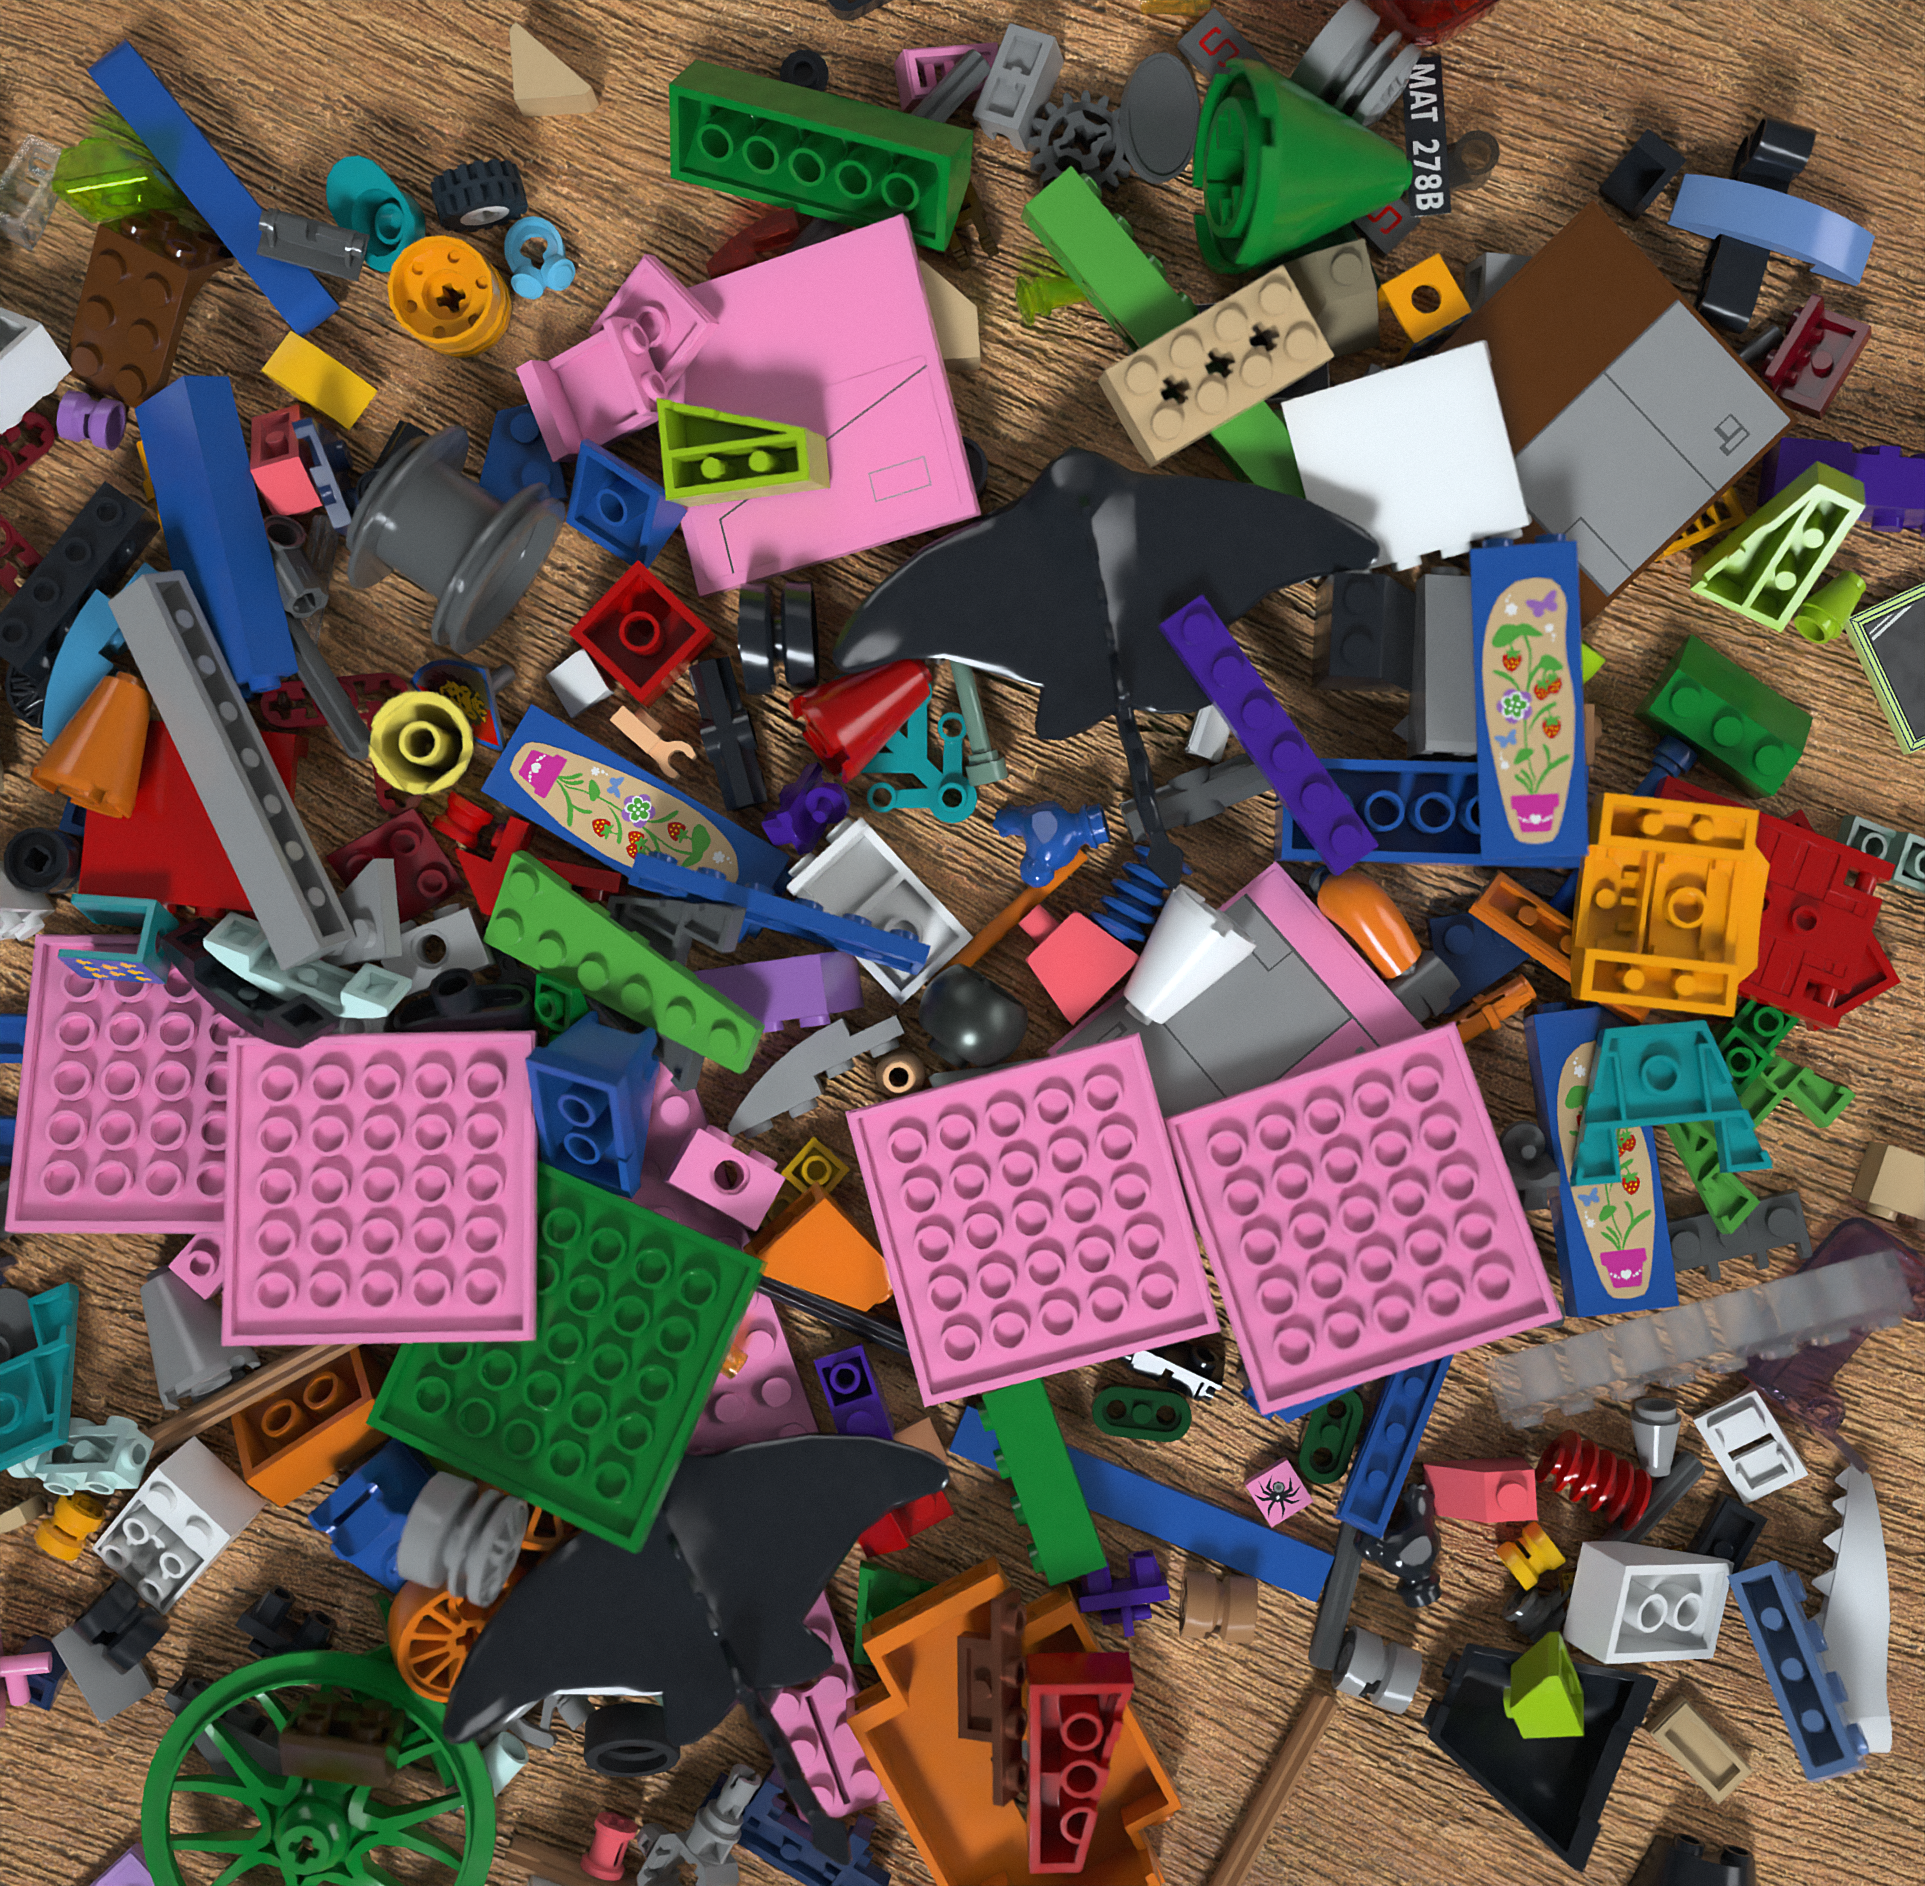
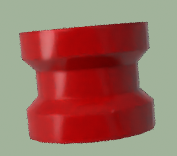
[431,790,495,850]

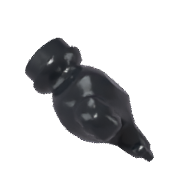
[1353,1482,1442,1608]

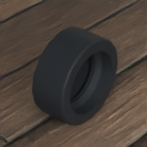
[584,1702,680,1777]

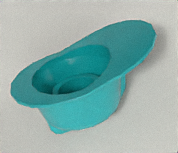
[326,155,426,272]

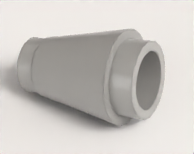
[1630,1398,1682,1477]

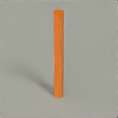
[930,850,1088,981]

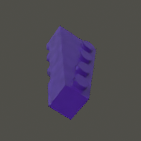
[1757,437,1925,538]

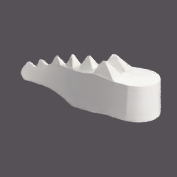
[1808,1466,1892,1753]

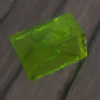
[51,137,188,223]

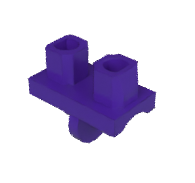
[762,762,850,855]
[1076,1549,1170,1637]

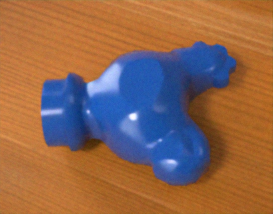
[992,801,1111,888]

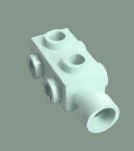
[7,1416,154,1495]

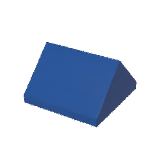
[566,438,687,569]

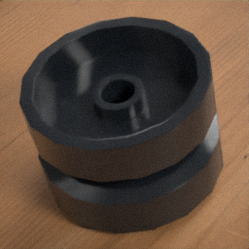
[737,581,820,695]

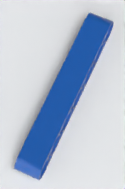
[86,38,341,338]

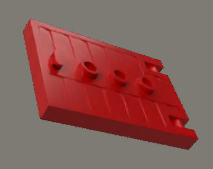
[1653,775,1895,1030]

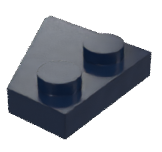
[292,417,360,537]
[1426,913,1531,1014]

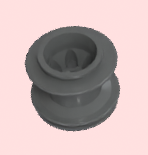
[346,425,565,655]

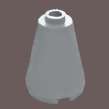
[140,1264,260,1410]

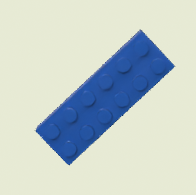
[1274,758,1589,869]

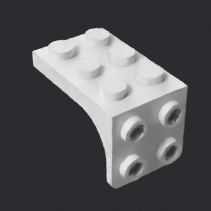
[787,817,973,1005]

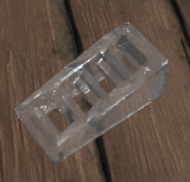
[0,134,76,251]

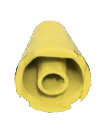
[369,691,474,795]

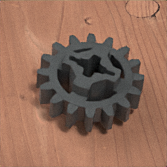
[1028,90,1131,201]

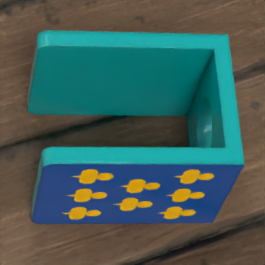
[57,894,180,984]

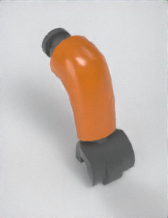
[1309,865,1461,1023]

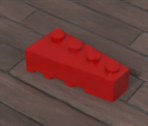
[1027,1652,1135,1873]

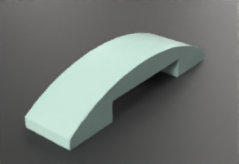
[203,911,412,1018]

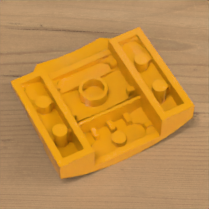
[1571,793,1770,1017]

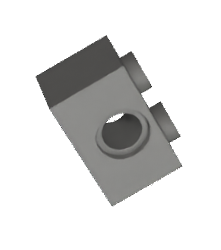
[381,902,497,1000]

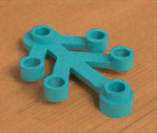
[833,673,977,823]

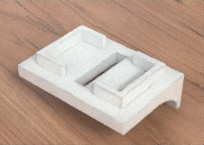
[1693,1381,1808,1505]

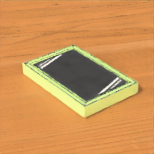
[1844,582,1925,755]

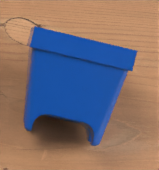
[525,1011,660,1199]
[307,1438,438,1595]

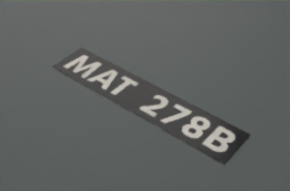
[1403,55,1451,217]

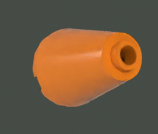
[29,671,153,819]

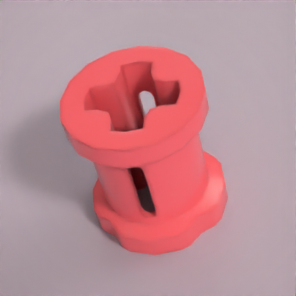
[580,1812,638,1881]

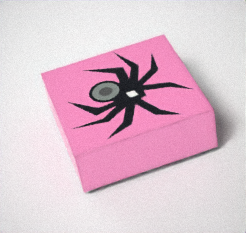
[1244,1456,1314,1528]

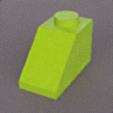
[1503,1631,1584,1739]

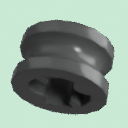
[1502,1585,1552,1634]

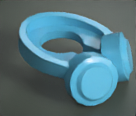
[504,216,575,299]

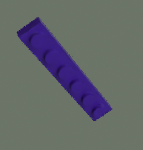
[1157,595,1379,876]

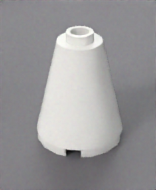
[1123,883,1257,1025]

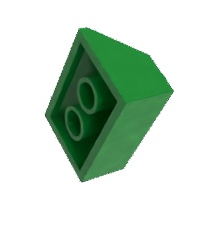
[1632,634,1813,800]

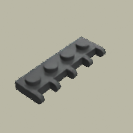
[1667,1189,1812,1282]

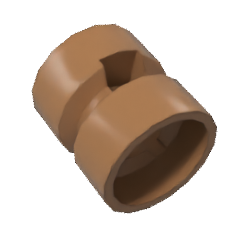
[1179,1570,1258,1644]

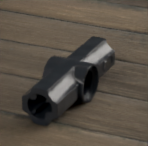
[688,656,769,812]

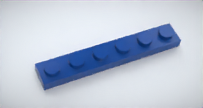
[628,851,930,975]

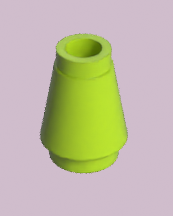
[1794,570,1866,644]

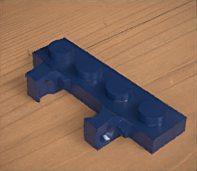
[694,1763,892,1886]

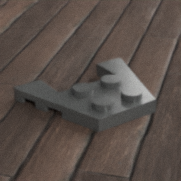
[600,894,747,1092]

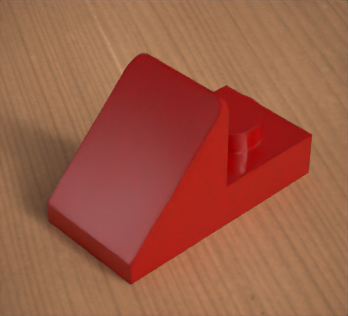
[455,816,538,916]
[535,857,628,902]
[858,1490,954,1558]

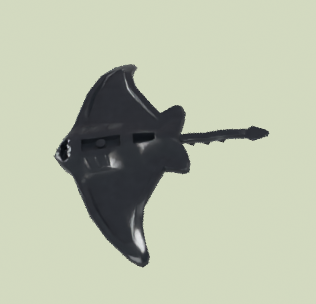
[832,445,1380,890]
[441,1432,950,1866]

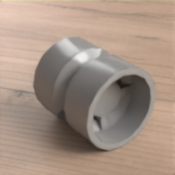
[1331,1625,1422,1714]

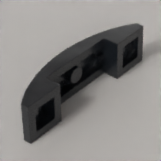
[160,917,340,1049]

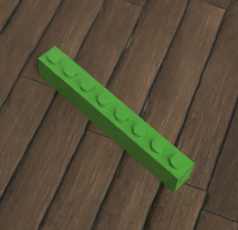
[1021,166,1306,499]

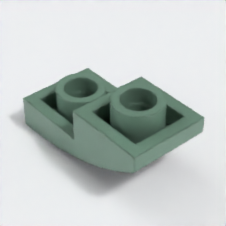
[1836,815,1925,894]

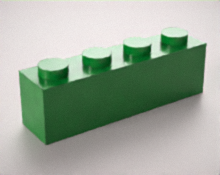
[976,1377,1107,1587]

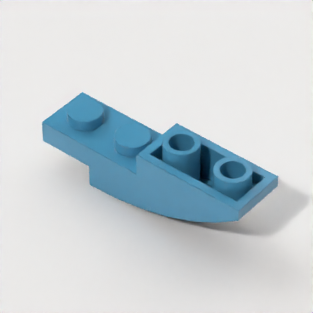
[42,562,159,745]

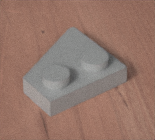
[322,858,402,968]

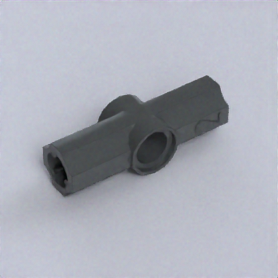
[1118,752,1272,843]

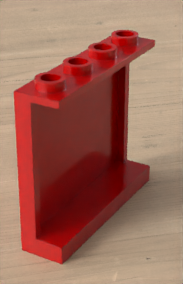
[78,720,309,922]

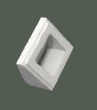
[545,648,614,719]
[1184,705,1231,764]

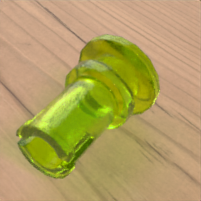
[1014,274,1089,326]

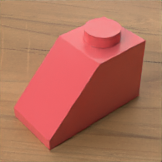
[250,404,322,516]
[1422,1456,1538,1523]

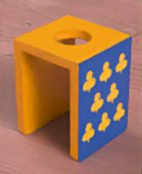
[1377,253,1472,365]

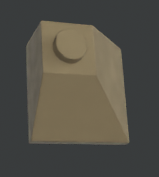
[1258,238,1380,359]

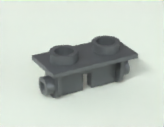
[256,207,370,282]

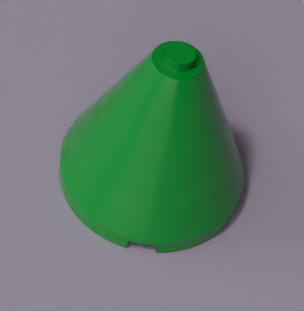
[1192,58,1413,275]

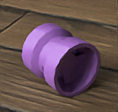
[56,390,127,451]

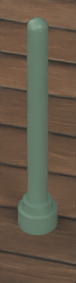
[949,660,1009,786]

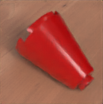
[788,659,932,784]

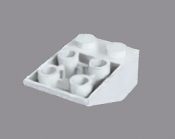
[92,1436,267,1616]

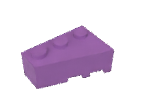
[693,951,864,1033]

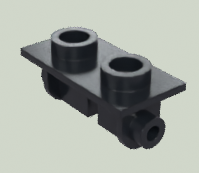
[1119,1341,1226,1402]

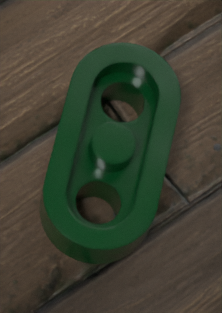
[1091,1383,1192,1442]
[1297,1389,1363,1484]

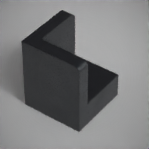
[1599,129,1687,222]

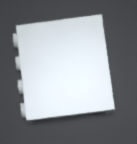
[1281,341,1532,578]

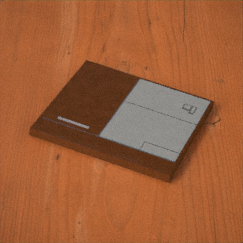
[1430,199,1800,631]

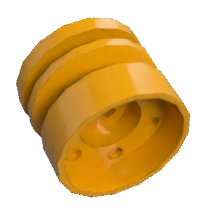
[387,235,512,358]

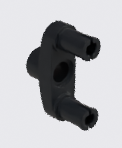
[393,968,543,1048]

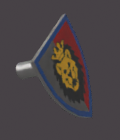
[409,657,516,752]

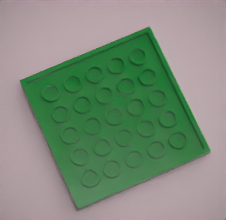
[365,1159,768,1553]

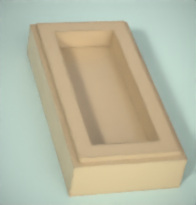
[1644,1693,1754,1805]

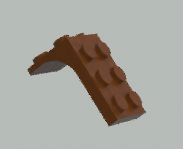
[65,208,235,409]

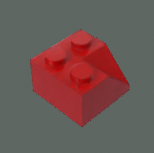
[568,560,717,709]

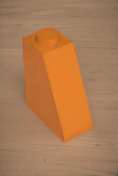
[743,1181,894,1312]

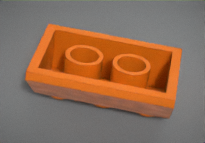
[230,1343,391,1508]

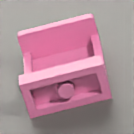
[516,316,668,462]

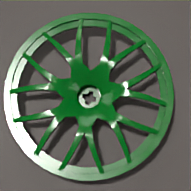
[141,1649,497,1886]

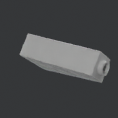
[1406,567,1477,761]

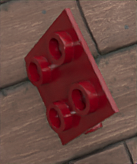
[326,807,467,924]

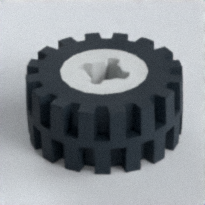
[430,159,528,233]

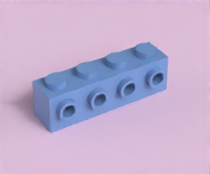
[1727,1560,1871,1783]

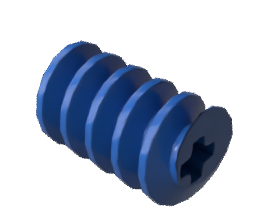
[1088,840,1193,951]

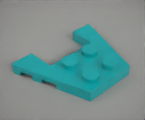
[1570,1020,1773,1187]
[0,1282,79,1471]

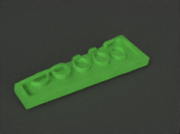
[483,850,765,1074]

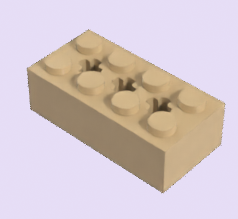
[1098,265,1334,469]

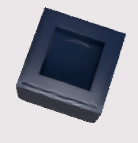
[5,1635,69,1711]

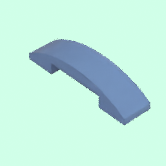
[1667,174,1875,286]

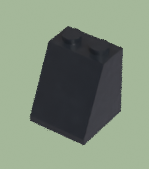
[1311,572,1416,694]

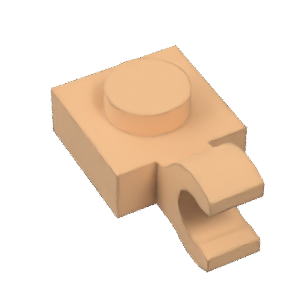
[610,705,698,780]

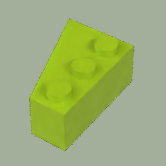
[656,397,830,507]
[1690,461,1866,633]

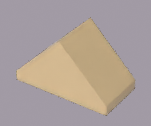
[509,22,599,117]

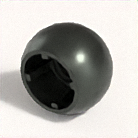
[919,963,1028,1069]

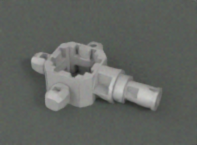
[636,1764,762,1886]

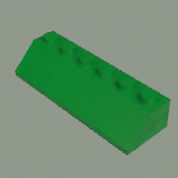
[669,60,974,251]

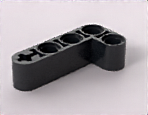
[1693,115,1816,334]

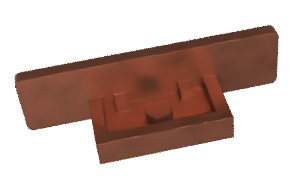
[957,1587,1028,1807]

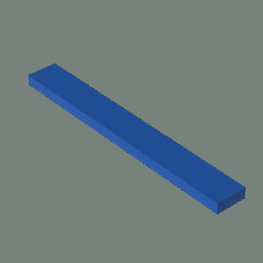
[949,1402,1335,1602]

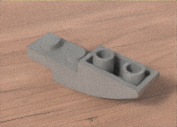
[727,1014,906,1140]

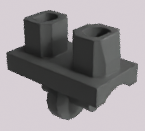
[1498,1120,1560,1211]

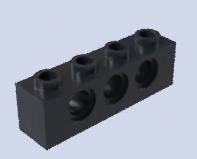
[0,481,161,684]

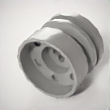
[1290,0,1421,128]
[397,1471,528,1607]

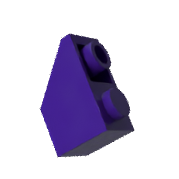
[814,1343,896,1440]

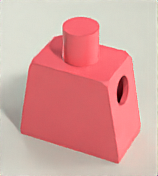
[1018,903,1140,1025]

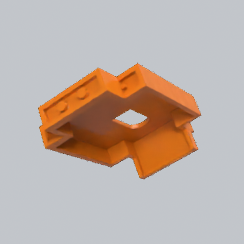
[846,1555,1182,1886]

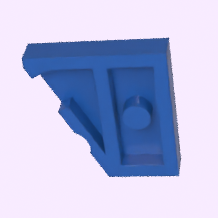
[479,404,570,504]

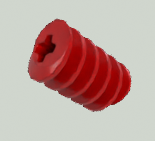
[1535,1429,1652,1531]

